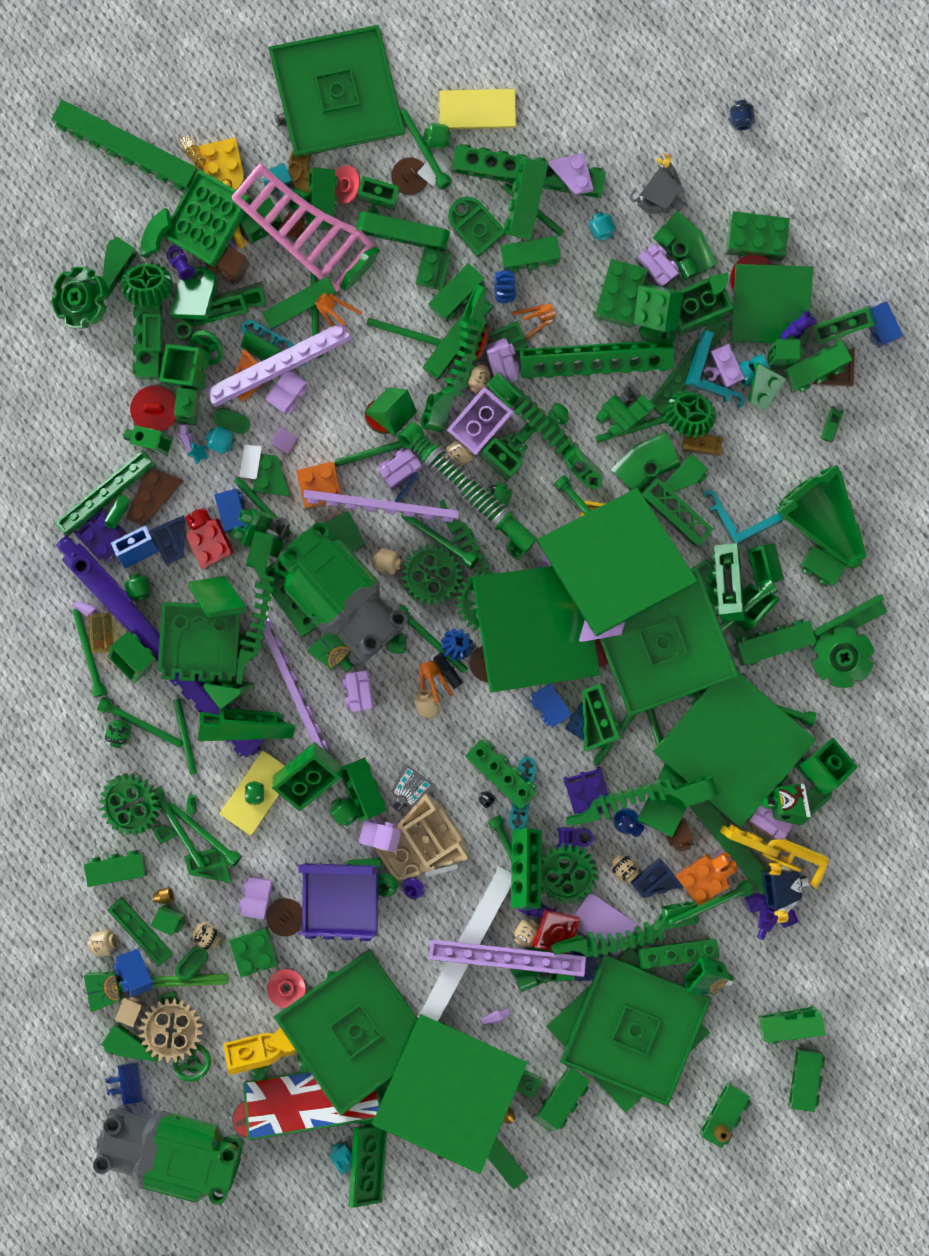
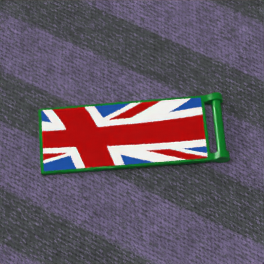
[243,1072,392,1141]

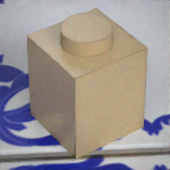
[115,996,145,1027]

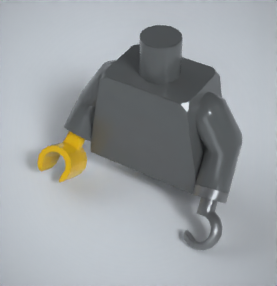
[629,153,686,214]

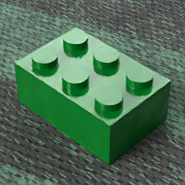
[725,211,790,261]
[594,259,648,328]
[677,274,734,336]
[272,742,342,812]

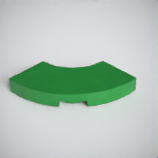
[140,208,172,258]
[340,246,380,291]

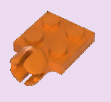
[676,852,737,905]

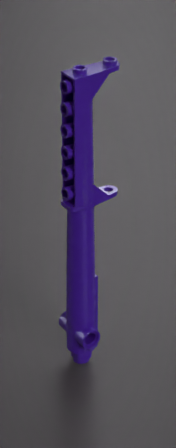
[56,535,266,757]

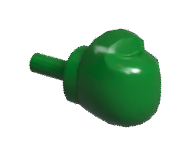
[547,403,569,425]
[386,633,407,654]
[251,1064,272,1081]

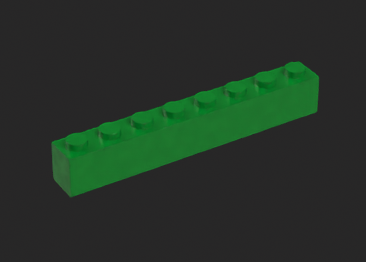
[51,99,198,192]

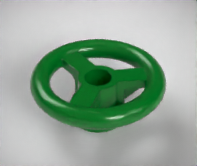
[190,330,224,365]
[173,1043,211,1082]

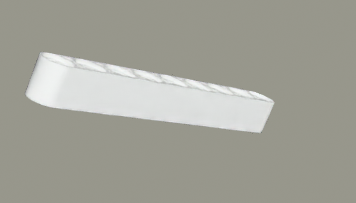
[417,866,511,1021]

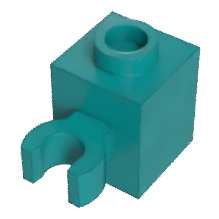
[262,163,293,197]
[329,1141,352,1175]

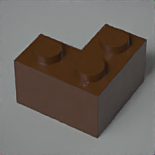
[204,246,250,284]

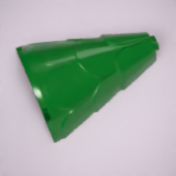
[776,465,867,569]

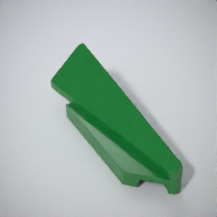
[183,281,267,327]
[198,708,295,741]

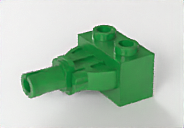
[479,422,536,482]

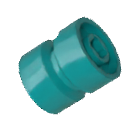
[738,354,769,387]

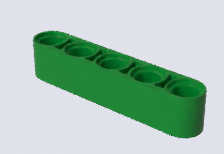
[356,212,450,251]
[422,299,493,380]

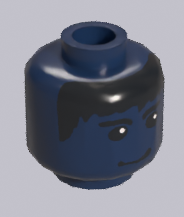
[730,100,755,130]

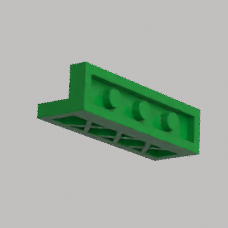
[641,478,714,547]
[813,594,887,640]

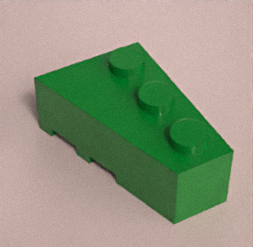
[783,339,852,393]
[582,683,625,752]
[758,1006,826,1044]
[531,1067,590,1132]

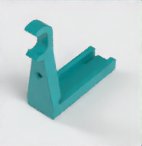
[685,330,745,408]
[702,490,784,544]

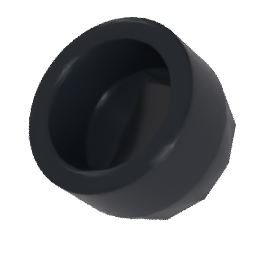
[478,791,495,808]

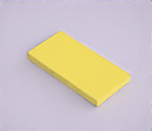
[439,89,516,130]
[220,750,285,836]

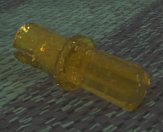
[180,135,206,168]

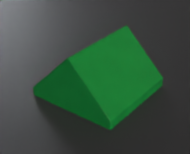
[365,388,417,436]
[735,584,780,631]
[204,678,255,710]

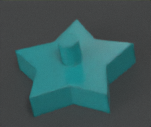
[187,442,209,465]

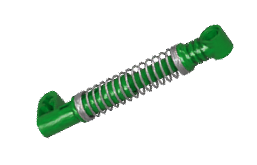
[398,422,537,560]

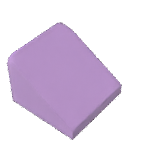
[271,427,298,454]

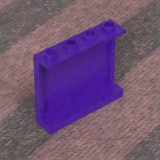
[298,863,378,941]

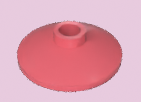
[335,165,361,204]
[267,969,306,1008]

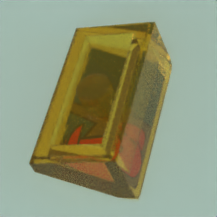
[88,613,114,653]

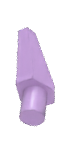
[177,423,193,452]
[72,601,100,620]
[480,1009,510,1025]

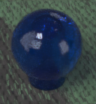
[613,808,645,837]

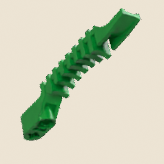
[421,285,488,432]
[487,371,603,489]
[439,499,489,575]
[236,530,274,685]
[565,776,719,825]
[550,901,699,958]

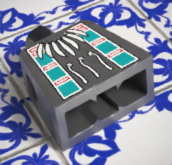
[390,764,435,812]

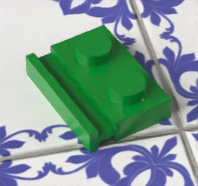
[416,247,451,291]
[487,321,529,353]

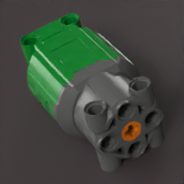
[271,522,408,665]
[93,1105,244,1205]

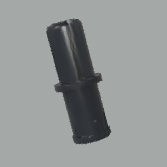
[433,653,464,689]

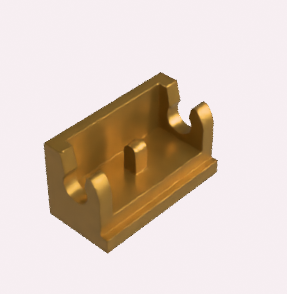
[682,434,723,456]

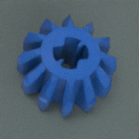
[494,270,516,303]
[441,628,473,661]

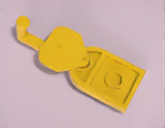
[199,137,251,249]
[720,824,829,890]
[223,1028,298,1075]

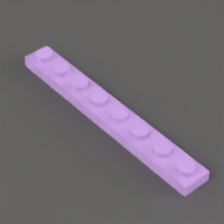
[206,323,352,407]
[303,490,458,522]
[257,617,329,752]
[428,940,586,977]

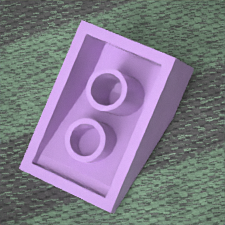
[447,387,513,455]

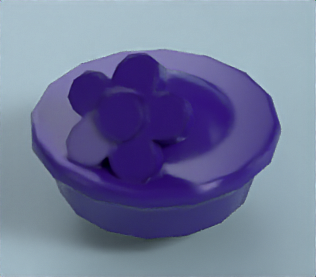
[403,877,425,899]

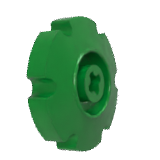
[52,266,108,329]
[811,626,874,688]

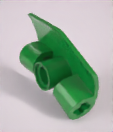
[653,211,717,280]
[611,432,680,492]
[510,947,574,993]

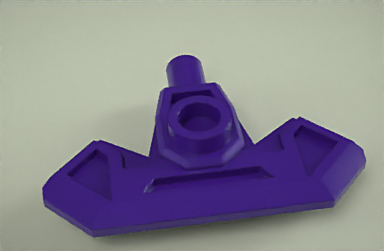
[744,893,798,940]

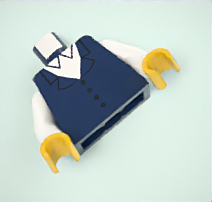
[762,862,809,923]

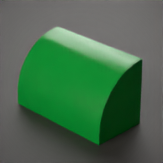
[747,543,784,587]

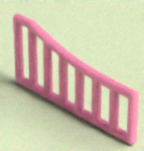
[232,164,375,292]

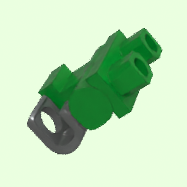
[595,381,655,438]
[232,508,290,558]

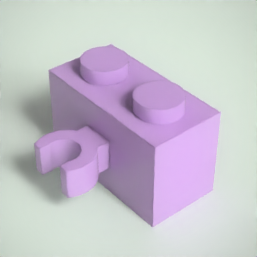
[703,344,745,389]

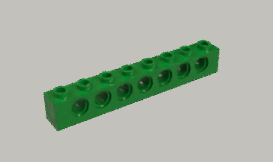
[452,144,606,199]
[519,339,674,379]

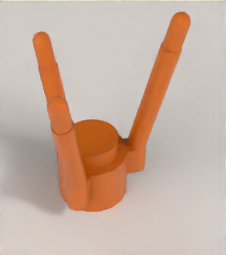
[315,293,362,327]
[511,303,556,340]
[418,660,453,703]

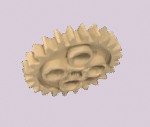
[139,998,203,1063]

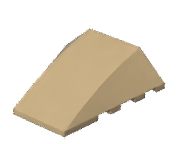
[375,793,469,881]

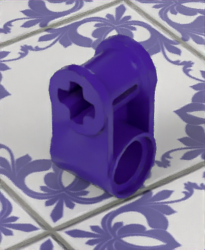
[557,827,593,848]

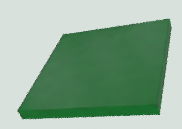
[163,169,253,267]
[730,264,813,344]

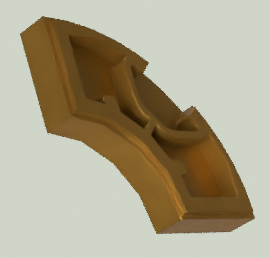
[289,150,312,193]

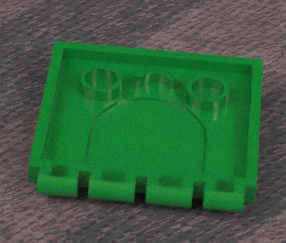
[158,602,240,684]

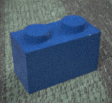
[869,301,903,348]
[214,488,246,533]
[111,526,159,569]
[530,683,571,728]
[114,949,153,998]

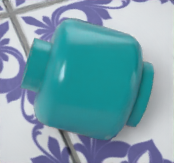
[588,211,616,241]
[205,426,235,455]

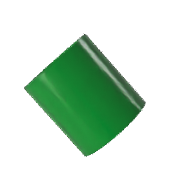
[174,321,194,342]

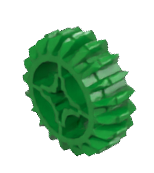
[120,262,173,307]
[664,390,717,439]

